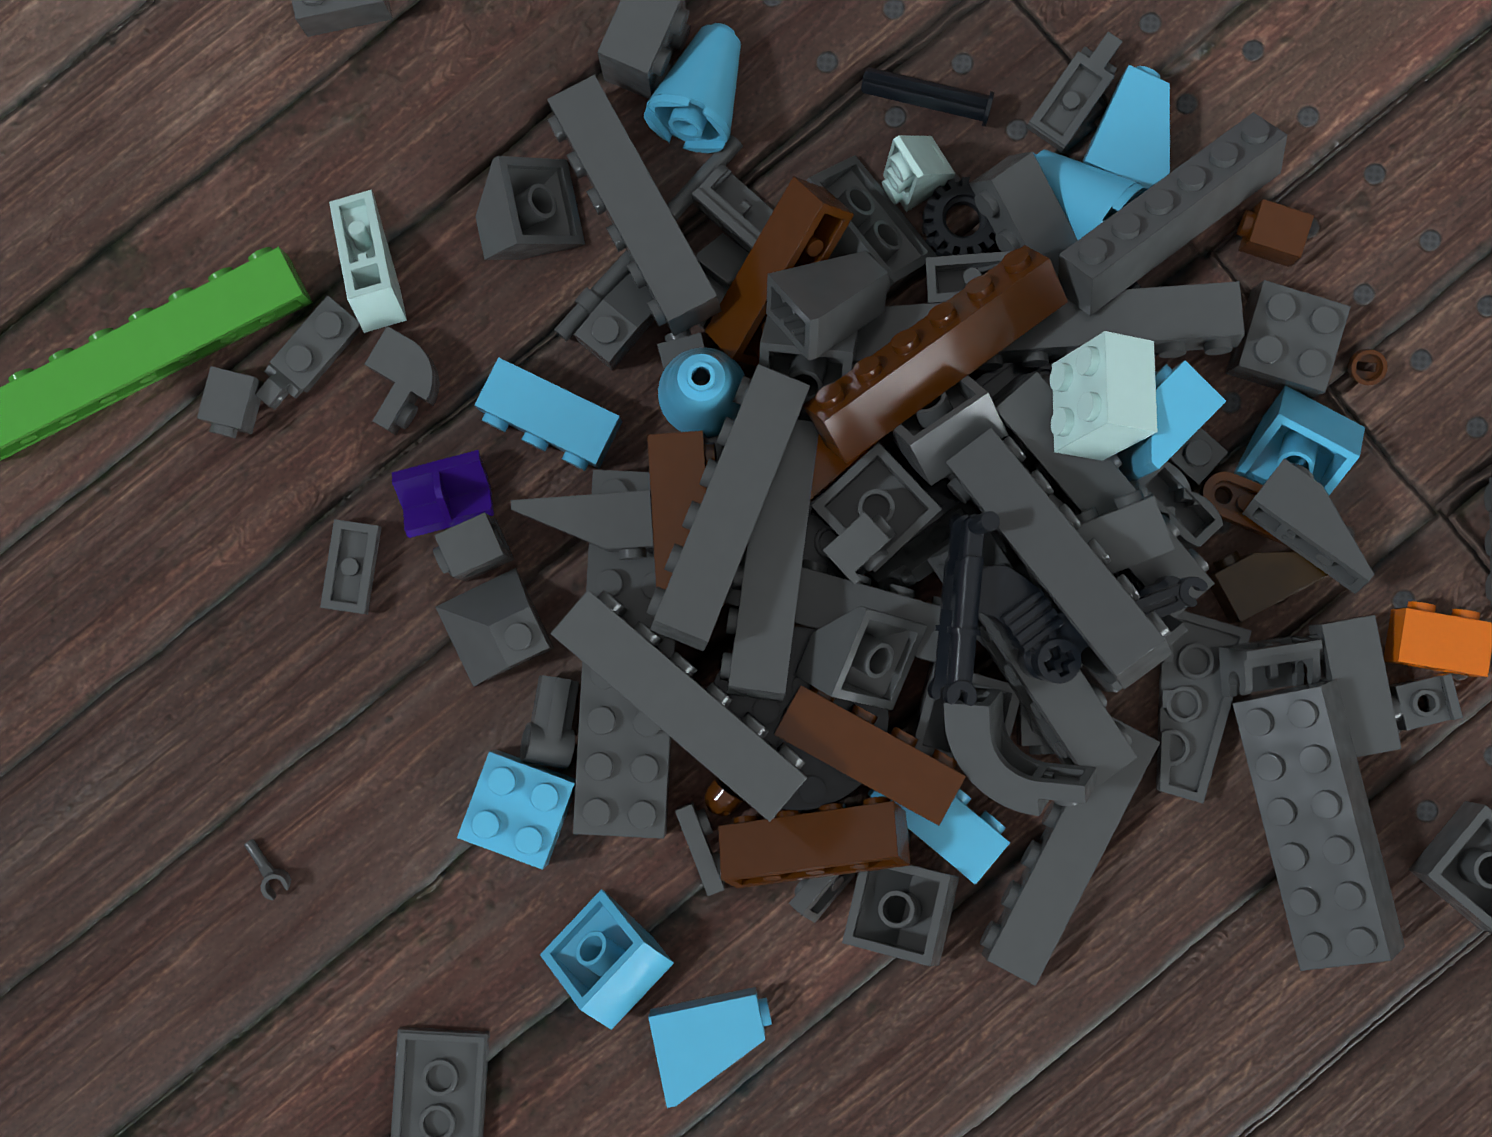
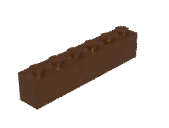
[803,245,1068,463]

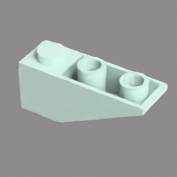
[882,135,955,212]

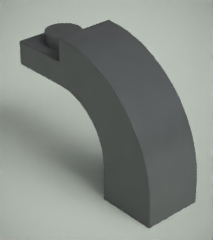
[944,688,1097,816]

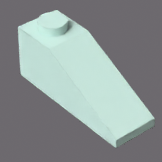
[329,190,407,333]

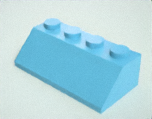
[1116,361,1226,482]

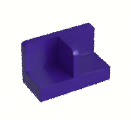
[392,450,494,538]

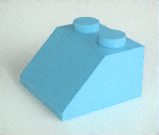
[1234,385,1365,496]
[540,889,674,1030]

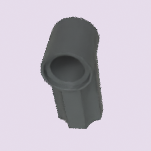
[520,675,579,769]

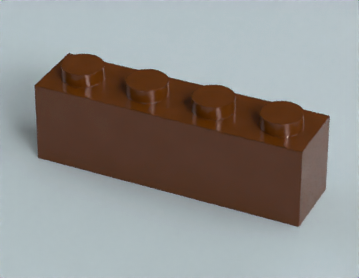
[705,176,855,366]
[647,430,726,620]
[773,685,966,826]
[718,797,910,888]

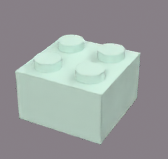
[1050,331,1158,461]

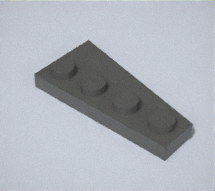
[1156,611,1252,804]

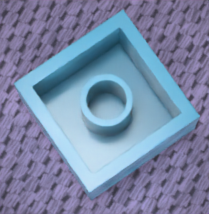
[457,749,576,870]

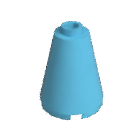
[644,23,741,153]
[1033,149,1146,240]
[658,348,745,438]

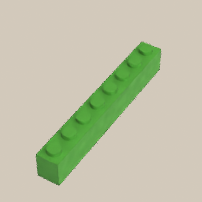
[0,247,313,461]

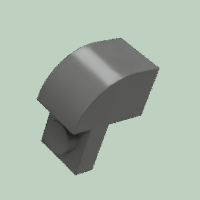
[364,326,440,435]

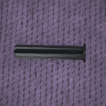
[861,67,995,127]

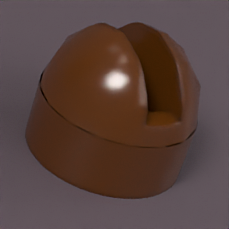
[1348,349,1388,385]
[705,777,743,816]

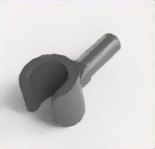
[244,839,291,900]

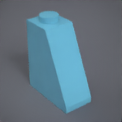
[1082,65,1170,190]
[648,987,772,1108]

